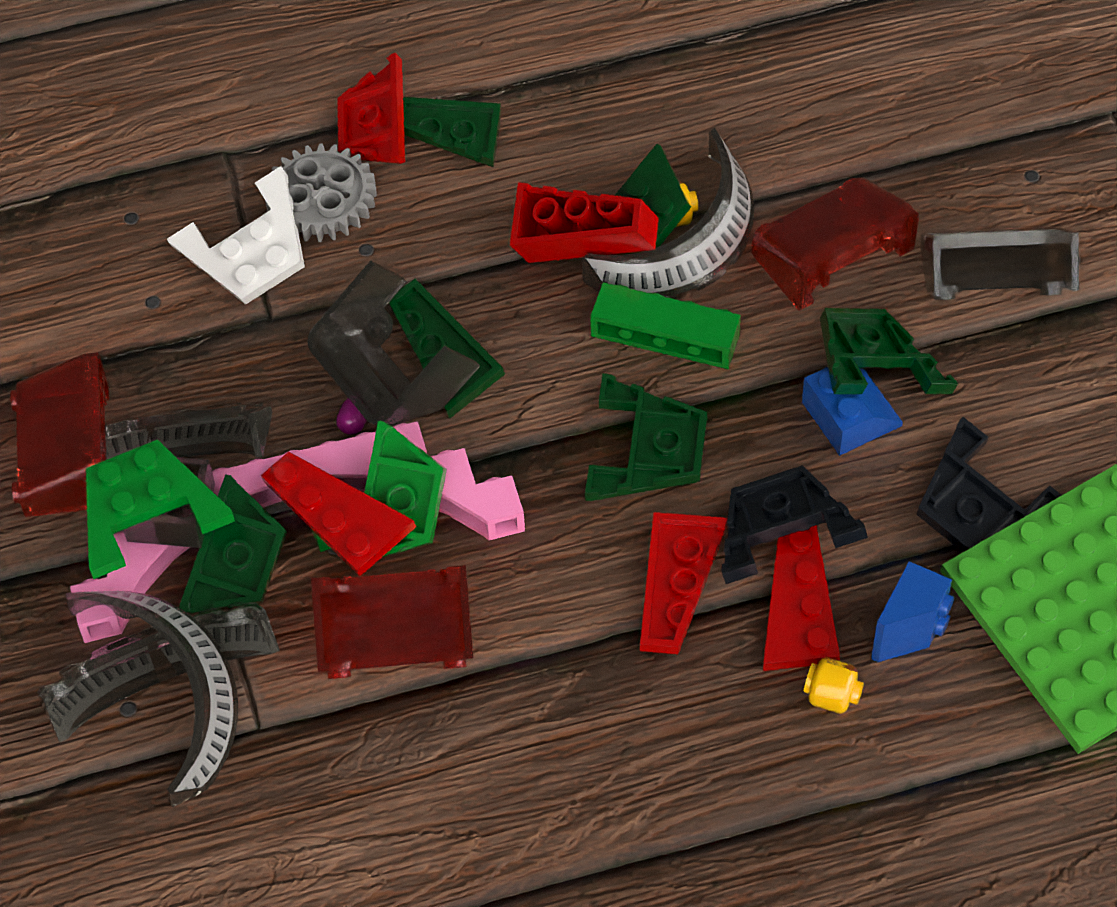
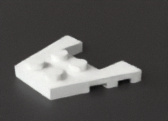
[167,166,305,305]

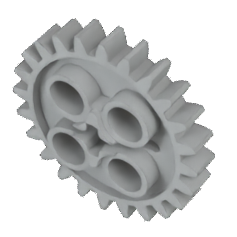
[265,143,377,242]

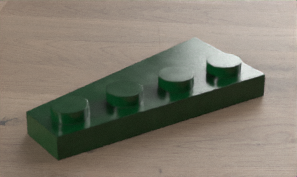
[388,278,505,419]

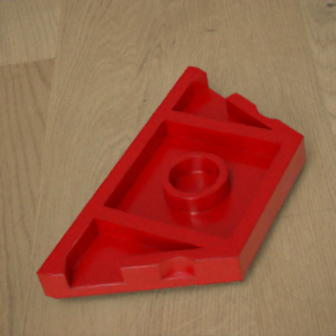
[337,52,405,164]

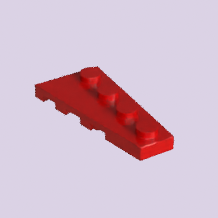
[261,452,416,576]
[640,512,728,654]

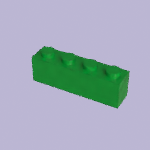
[590,282,741,369]

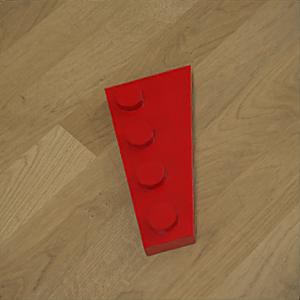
[763,525,840,671]

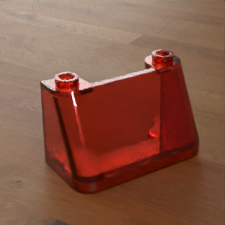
[751,177,919,311]
[10,352,110,517]
[311,565,474,679]

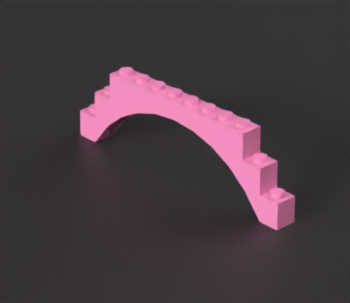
[70,421,525,643]

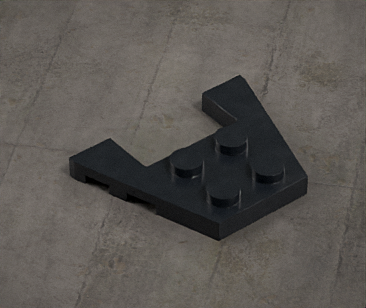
[916,417,1062,552]
[721,465,868,584]

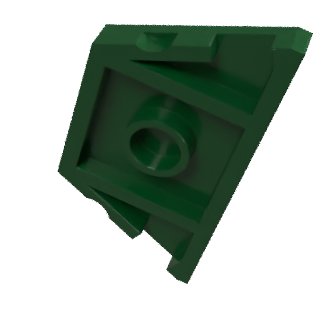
[605,144,691,262]
[178,474,287,615]

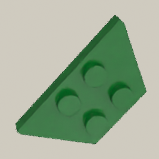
[364,421,447,558]

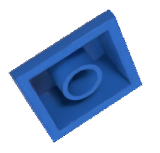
[802,367,903,456]
[871,561,954,662]

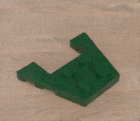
[820,308,958,394]
[585,373,708,501]

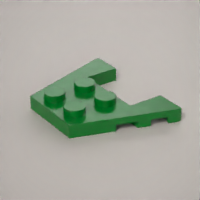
[86,440,235,579]

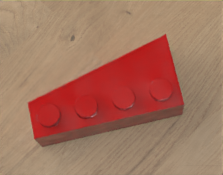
[510,182,659,263]

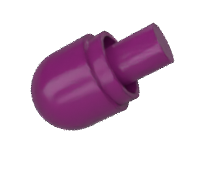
[336,387,371,435]

